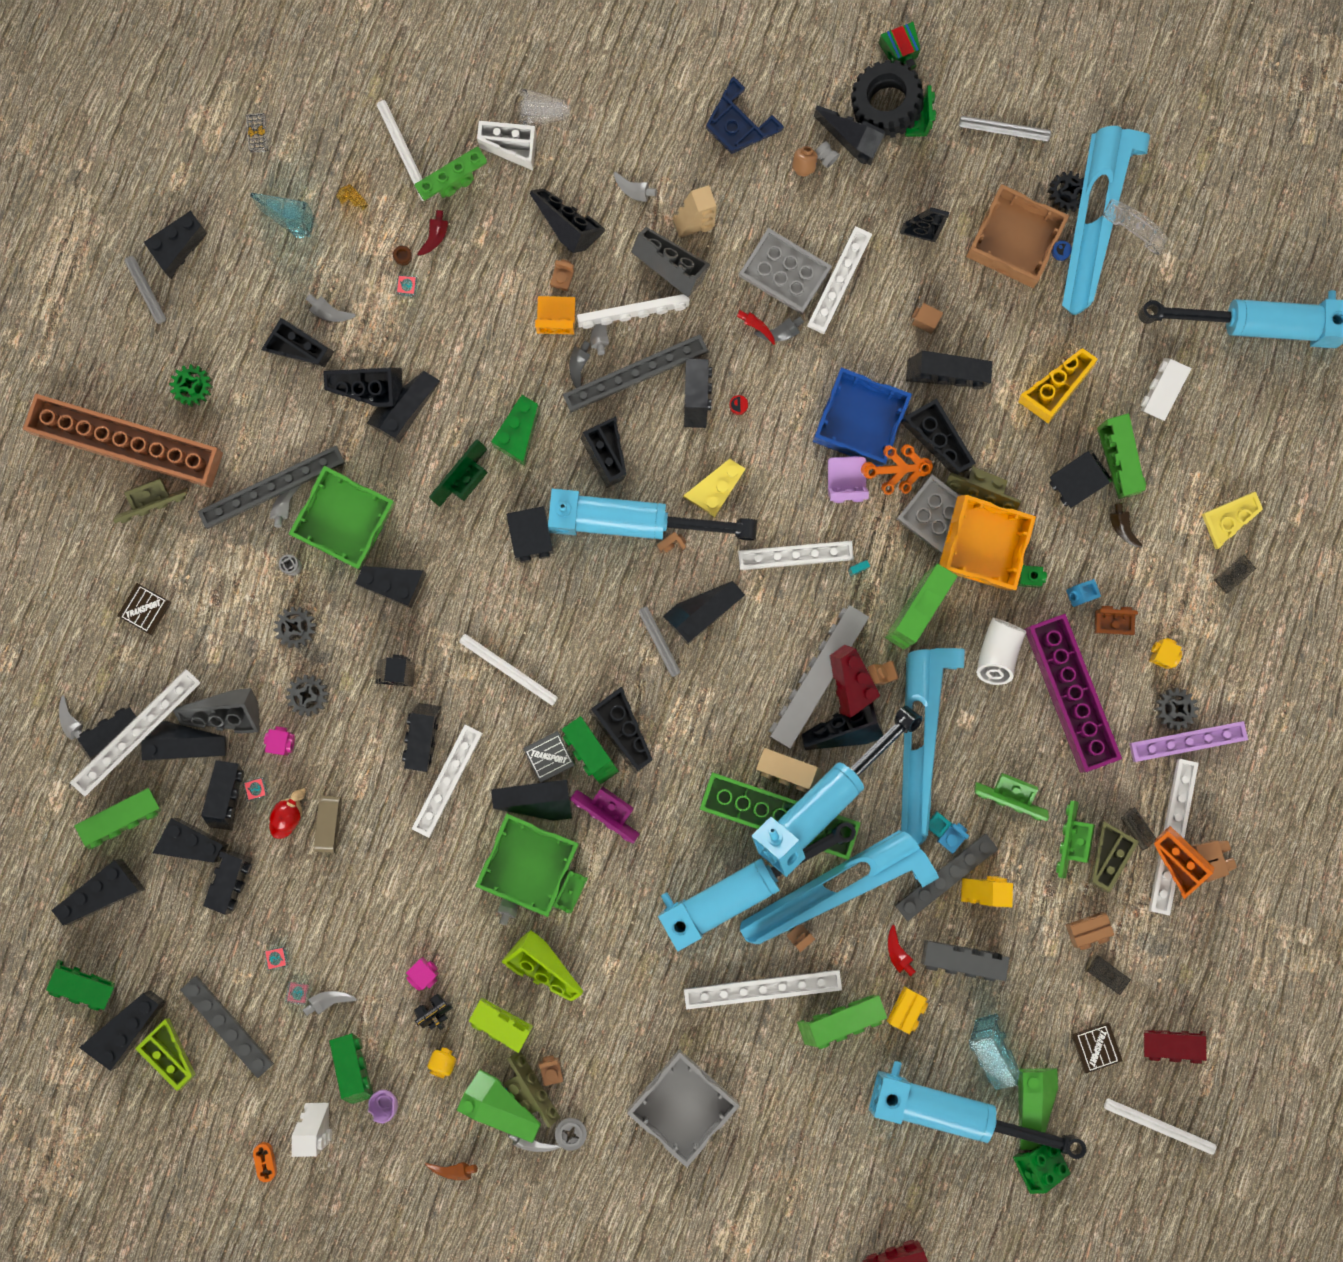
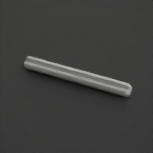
[959,116,1051,141]

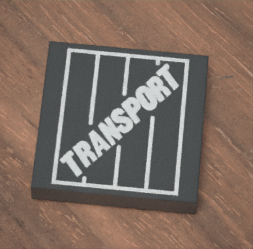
[523,731,575,783]

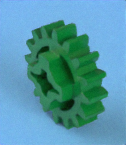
[169,364,213,407]

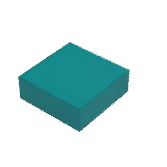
[848,560,870,576]
[929,811,952,838]

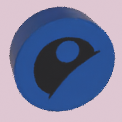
[1052,241,1072,261]

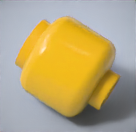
[427,1047,457,1079]

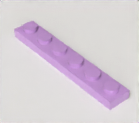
[1129,721,1248,762]

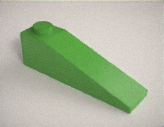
[1017,1068,1058,1150]
[457,1069,541,1143]

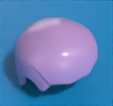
[368,1090,398,1124]

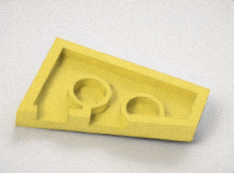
[683,459,745,517]
[1202,492,1263,549]

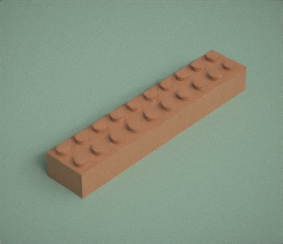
[23,393,223,488]

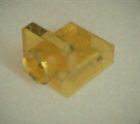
[336,183,368,210]

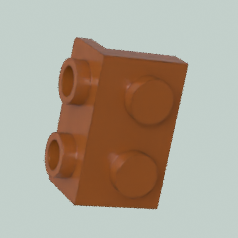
[1094,606,1138,636]

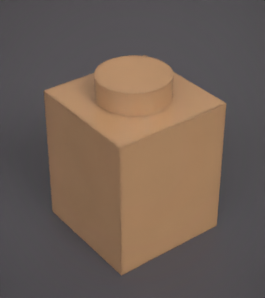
[912,303,943,334]

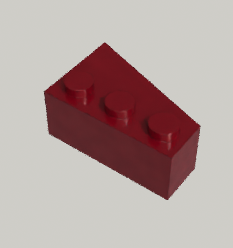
[829,645,881,717]
[1144,1030,1207,1064]
[862,1240,928,1262]

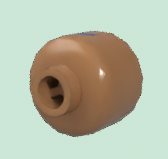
[792,146,818,176]

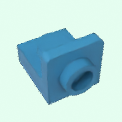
[1066,579,1102,607]
[937,823,969,854]

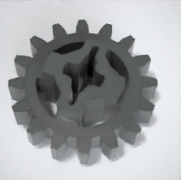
[273,607,317,649]
[286,674,329,717]
[1154,688,1199,730]

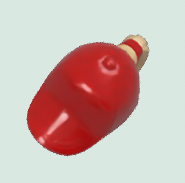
[269,788,306,839]

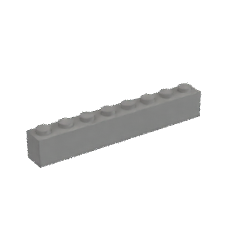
[768,605,869,749]

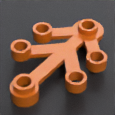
[861,444,933,495]

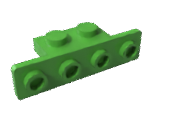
[414,147,487,201]
[974,773,1049,821]
[1056,800,1095,879]

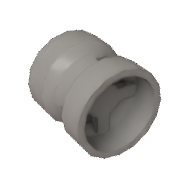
[815,141,840,168]
[279,555,302,576]

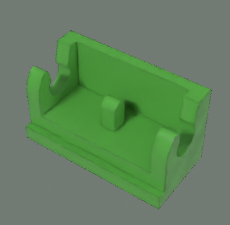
[553,870,588,914]

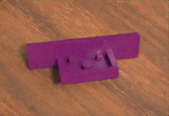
[570,786,640,844]

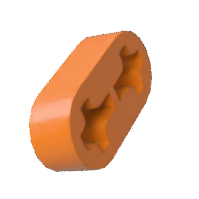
[253,1142,277,1182]

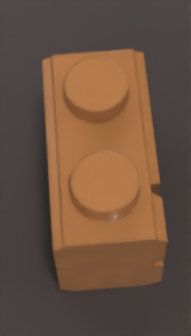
[1066,912,1114,950]

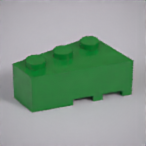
[562,716,619,785]

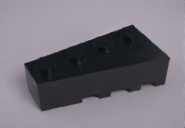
[901,398,976,475]
[51,859,146,926]
[79,990,166,1071]

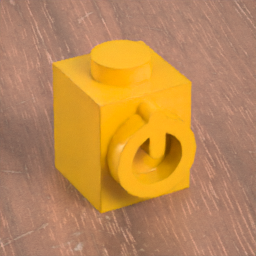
[1149,638,1182,669]

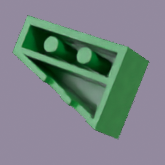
[491,395,540,466]
[46,959,115,1011]
[329,1033,373,1104]

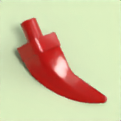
[736,310,775,345]
[888,925,916,977]

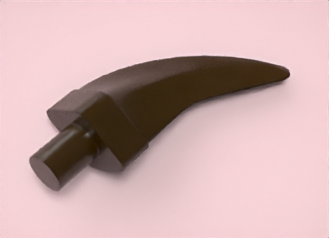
[1110,503,1143,548]

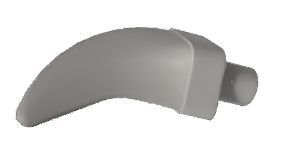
[614,172,657,202]
[306,294,356,322]
[590,323,609,355]
[270,485,301,528]
[59,695,82,740]
[498,898,518,925]
[303,991,357,1016]
[508,1134,560,1152]

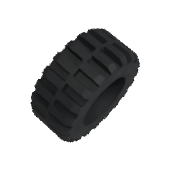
[851,60,924,138]

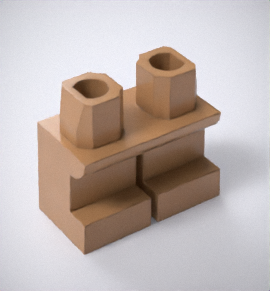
[1191,840,1237,882]

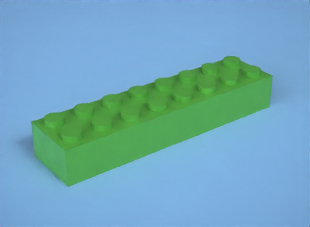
[699,772,861,860]

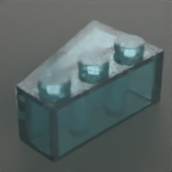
[969,1014,1020,1090]

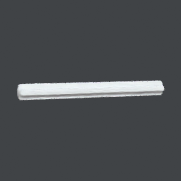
[377,100,428,201]
[459,634,558,705]
[1104,1098,1217,1155]

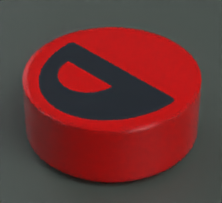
[729,395,748,415]

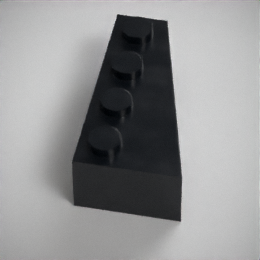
[906,350,993,389]
[590,686,653,774]

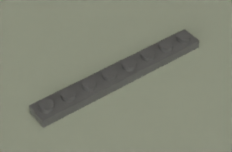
[563,334,708,413]
[198,445,346,529]

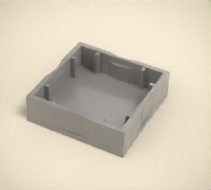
[627,1049,739,1168]

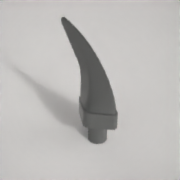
[754,316,804,341]
[569,340,590,388]

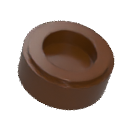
[393,245,412,266]

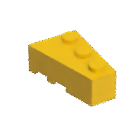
[961,876,1013,908]

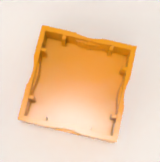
[939,495,1036,591]

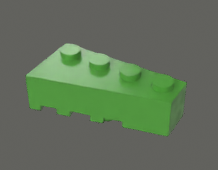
[1097,413,1146,499]
[74,788,161,850]
[797,995,887,1049]

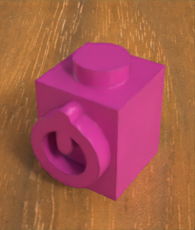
[264,726,295,756]
[406,957,439,991]

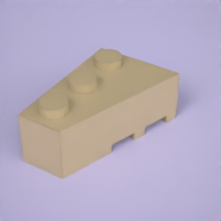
[672,185,717,238]
[756,748,825,793]

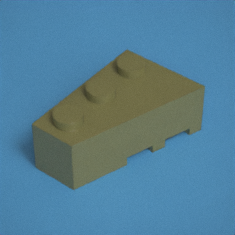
[1089,821,1139,893]

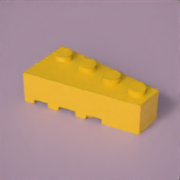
[1018,348,1098,424]

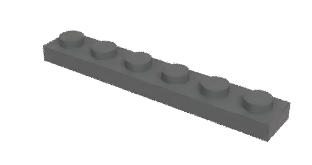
[895,834,998,921]
[180,976,274,1079]

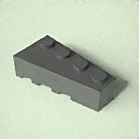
[631,227,710,297]
[921,940,1010,981]

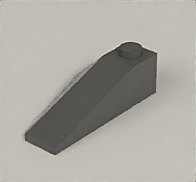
[173,688,260,734]

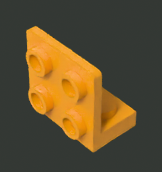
[535,296,576,335]

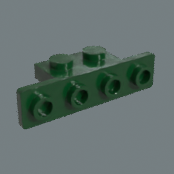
[429,439,488,507]

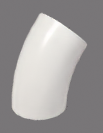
[976,618,1026,685]

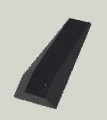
[530,188,605,253]
[367,371,440,443]
[663,581,745,645]
[802,702,884,750]
[141,721,226,761]
[491,780,572,821]

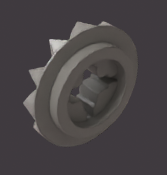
[555,1117,587,1151]

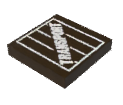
[117,583,172,635]
[1071,1022,1123,1074]

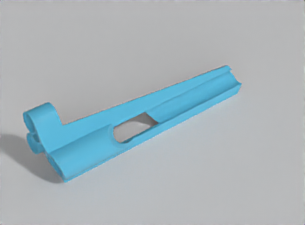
[1062,126,1150,315]
[901,648,965,845]
[740,830,939,944]

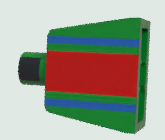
[878,22,920,70]

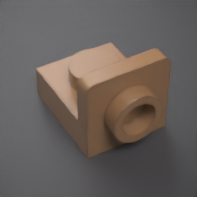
[550,259,575,292]
[656,532,687,553]
[867,661,899,685]
[786,924,815,952]
[538,1055,564,1086]

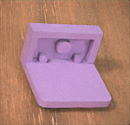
[828,456,869,503]

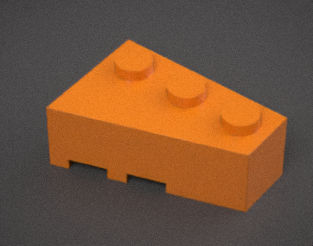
[1154,826,1214,899]

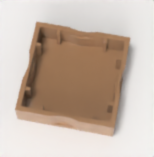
[966,184,1069,288]

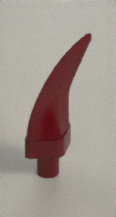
[417,210,448,256]

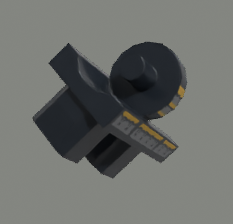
[414,994,453,1030]

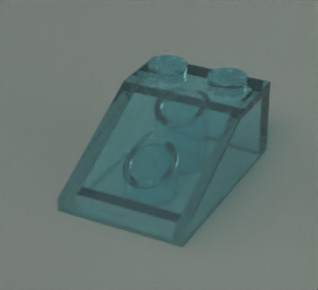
[250,192,315,238]

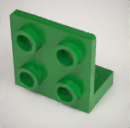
[904,85,936,137]
[1013,1144,1070,1194]

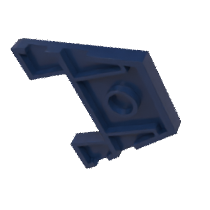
[706,76,784,154]

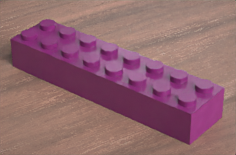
[1024,614,1122,773]

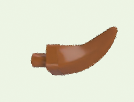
[425,1162,478,1180]

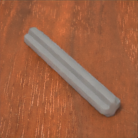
[125,256,166,324]
[639,607,680,677]

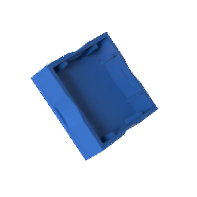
[812,367,912,466]

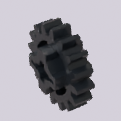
[1047,171,1084,213]

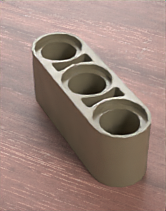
[314,795,342,853]

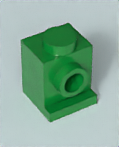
[1018,565,1047,588]

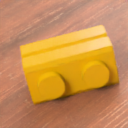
[887,986,928,1034]

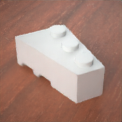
[477,121,537,171]
[1140,358,1192,421]
[292,1103,332,1157]

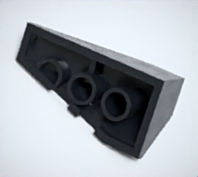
[814,105,886,166]
[900,207,950,242]
[323,368,403,407]

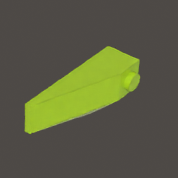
[502,930,584,1002]

